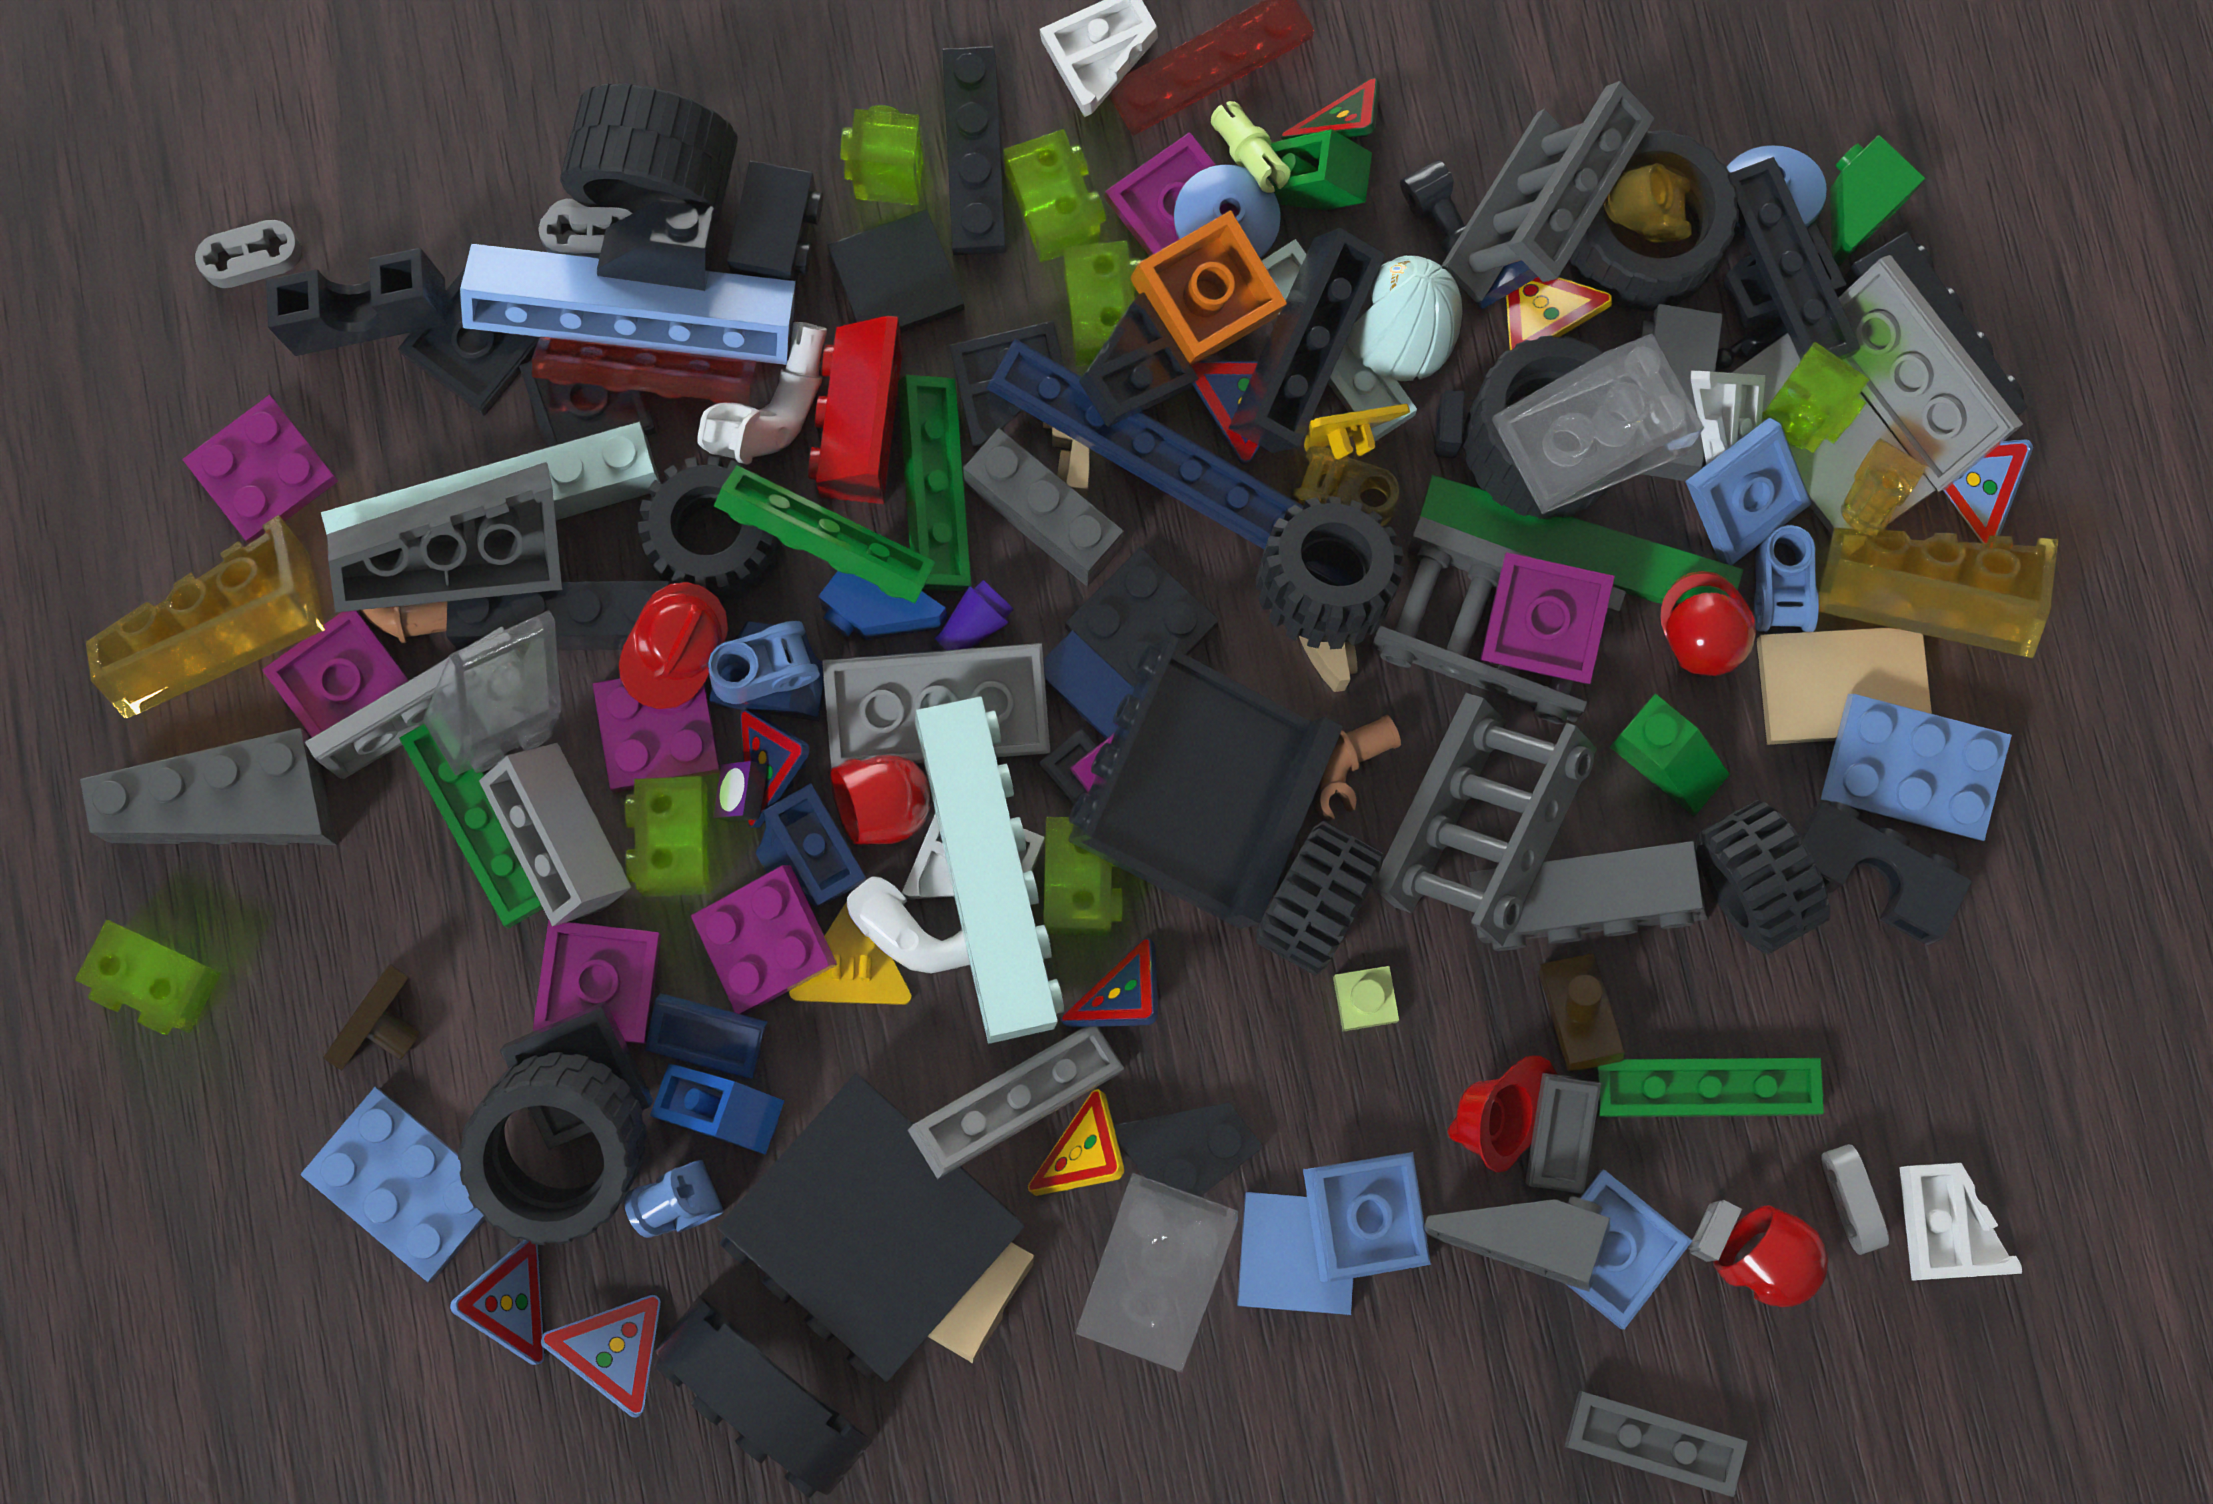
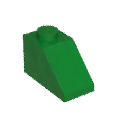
[1267,129,1372,211]
[1830,135,1925,267]
[1610,693,1730,817]

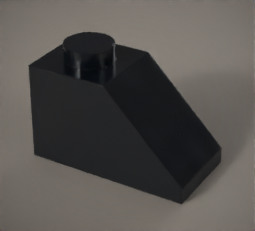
[597,199,714,291]

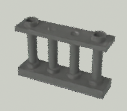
[1441,81,1654,302]
[1371,516,1626,724]
[1371,693,1597,946]

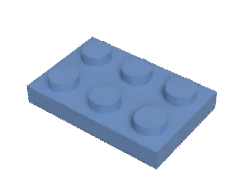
[1820,694,2012,841]
[300,1087,485,1283]

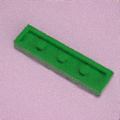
[898,375,971,592]
[714,465,936,604]
[399,711,543,929]
[1595,1058,1824,1117]

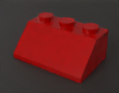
[808,316,904,504]

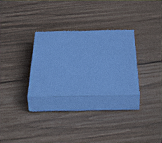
[1685,418,1812,566]
[1303,1152,1431,1282]
[1566,1169,1693,1329]
[1237,1192,1353,1315]

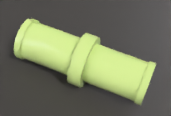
[1211,101,1291,193]

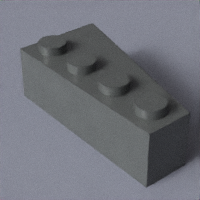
[327,462,562,613]
[80,728,337,845]
[1469,841,1708,951]

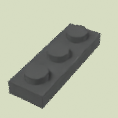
[1564,1391,1748,1497]

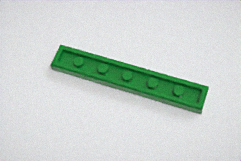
[1419,475,1743,608]

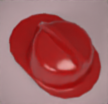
[619,582,728,709]
[1447,1055,1557,1173]

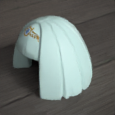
[1347,255,1462,381]

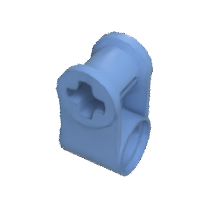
[1754,525,1819,632]
[708,621,820,704]
[624,1160,724,1238]

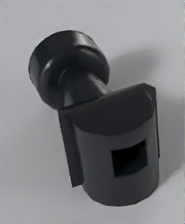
[1400,159,1466,257]

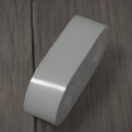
[538,206,633,258]
[195,220,302,288]
[1822,1144,1889,1255]

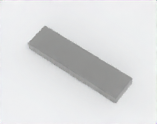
[908,1026,1124,1179]

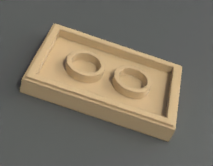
[1757,626,1932,745]

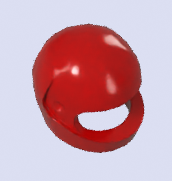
[1660,571,1756,676]
[830,755,932,844]
[1713,1206,1828,1307]

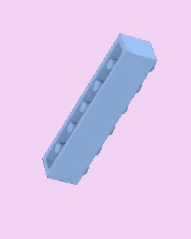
[460,244,796,365]

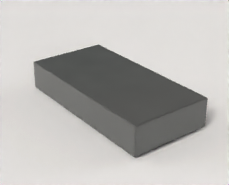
[1525,1073,1601,1194]

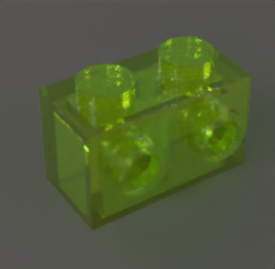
[840,105,924,205]
[1004,129,1106,263]
[1063,240,1140,366]
[1762,342,1870,453]
[625,776,709,897]
[1044,817,1122,936]
[75,919,221,1036]

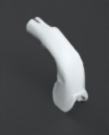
[698,322,827,464]
[847,877,970,973]

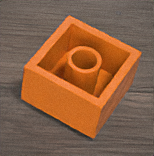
[1130,210,1287,367]

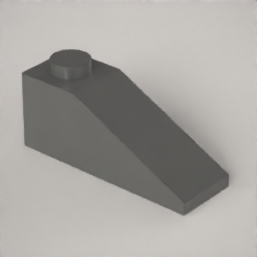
[1424,1197,1610,1292]

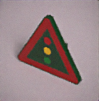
[1280,78,1380,140]

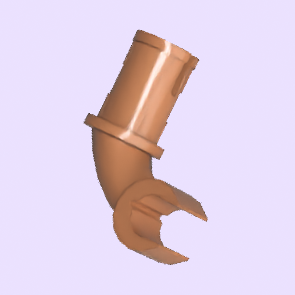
[360,601,447,644]
[1314,715,1401,821]

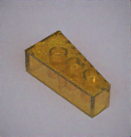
[86,515,325,719]
[1818,528,2058,658]

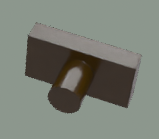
[1539,953,1625,1073]
[323,964,420,1071]

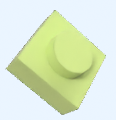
[1333,966,1399,1031]

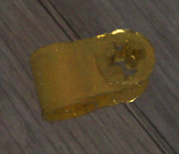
[1603,163,1691,243]
[1840,438,1927,536]
[1291,446,1399,526]

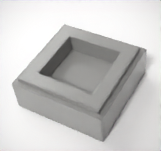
[1688,1200,1742,1262]

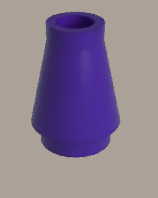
[935,580,1014,650]

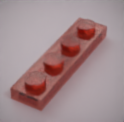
[1108,0,1314,136]
[532,337,756,404]

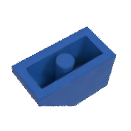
[818,571,947,640]
[650,1063,784,1154]

